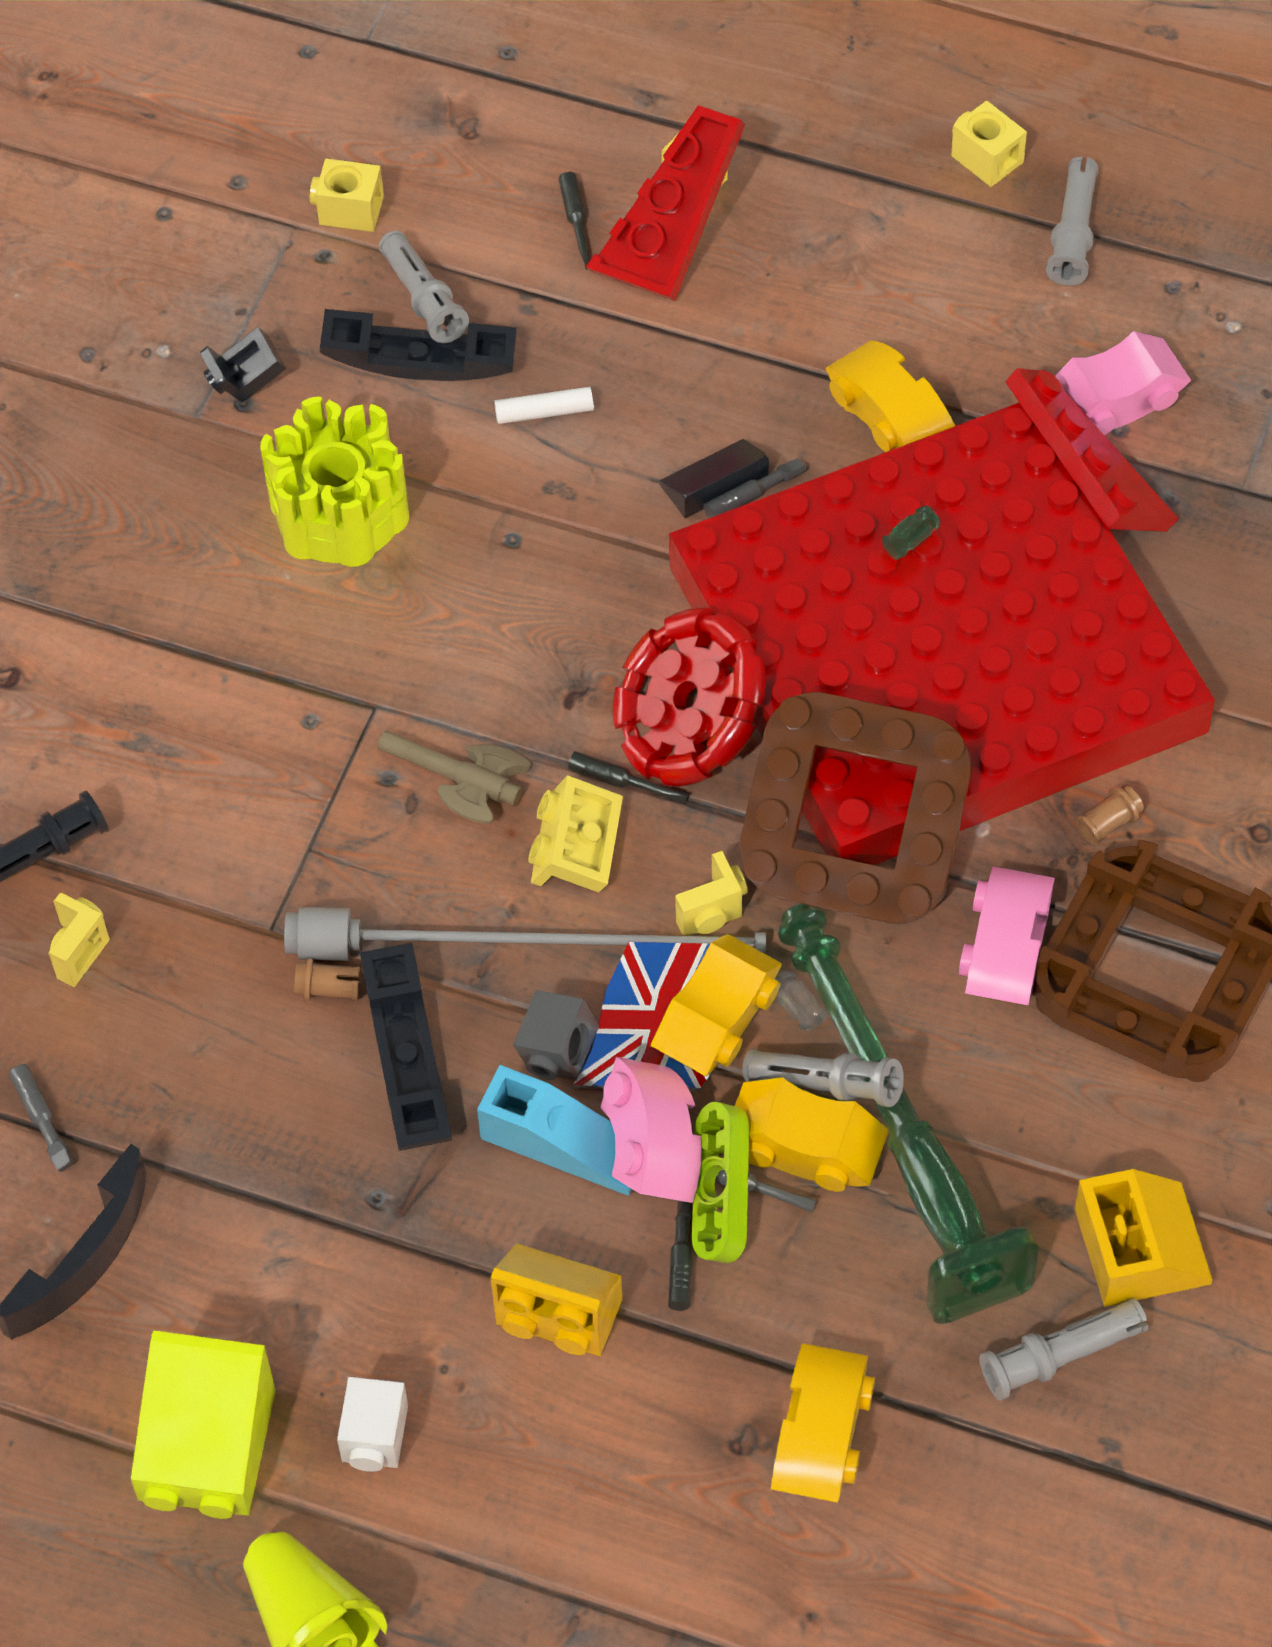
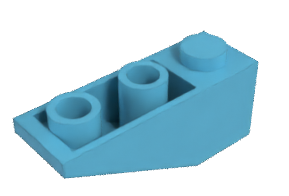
[477,1065,632,1196]

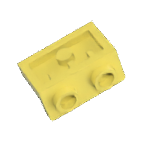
[528,775,623,893]

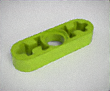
[692,1102,749,1264]

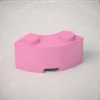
[1055,331,1191,435]
[958,866,1055,1005]
[600,1057,701,1203]

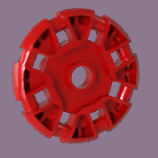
[612,608,766,787]

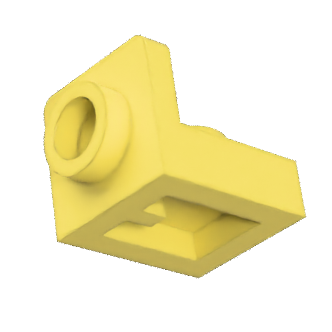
[48,893,110,987]

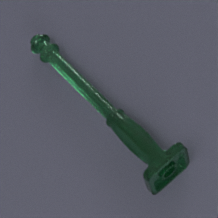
[778,904,1039,1324]

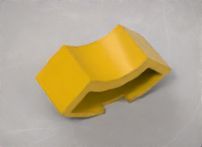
[825,340,955,452]
[650,934,782,1076]
[735,1077,889,1192]
[770,1343,875,1503]

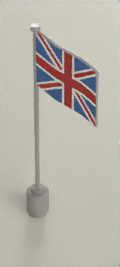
[284,907,766,1091]

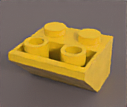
[1075,1169,1213,1307]
[491,1243,623,1357]

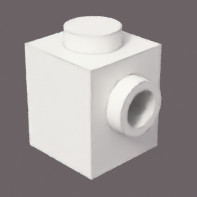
[337,1377,408,1471]

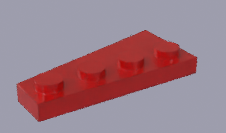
[586,105,745,301]
[1005,368,1179,532]

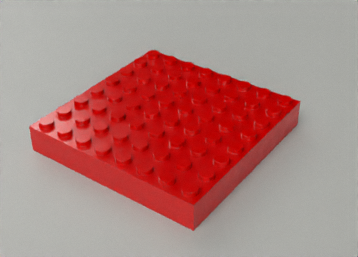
[669,402,1215,865]

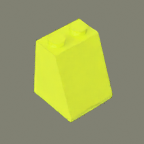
[131,1330,276,1519]

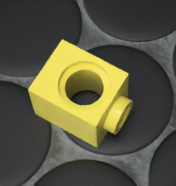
[951,100,1027,187]
[310,158,384,232]

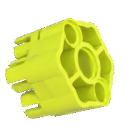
[260,397,409,567]

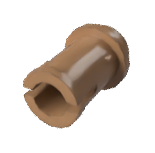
[1075,785,1144,845]
[294,958,361,1001]

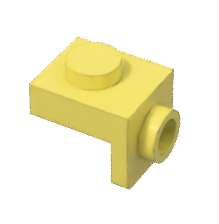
[675,851,747,936]

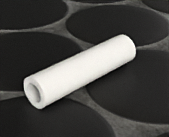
[494,387,594,424]

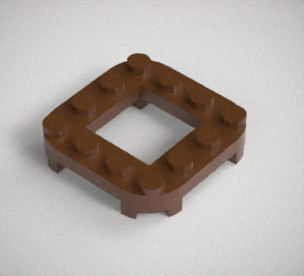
[739,692,973,924]
[1035,840,1272,1082]

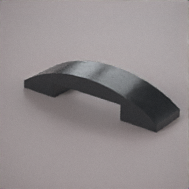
[320,309,517,381]
[360,943,452,1151]
[0,1144,146,1340]

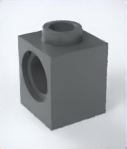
[513,990,599,1081]

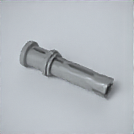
[1046,157,1099,286]
[379,230,469,343]
[743,1049,904,1107]
[979,1298,1148,1401]

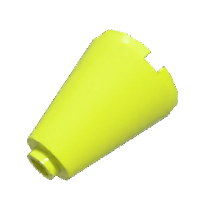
[243,1532,388,1647]

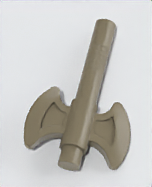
[378,730,530,824]

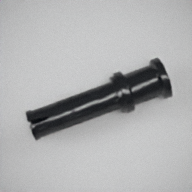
[0,790,109,882]

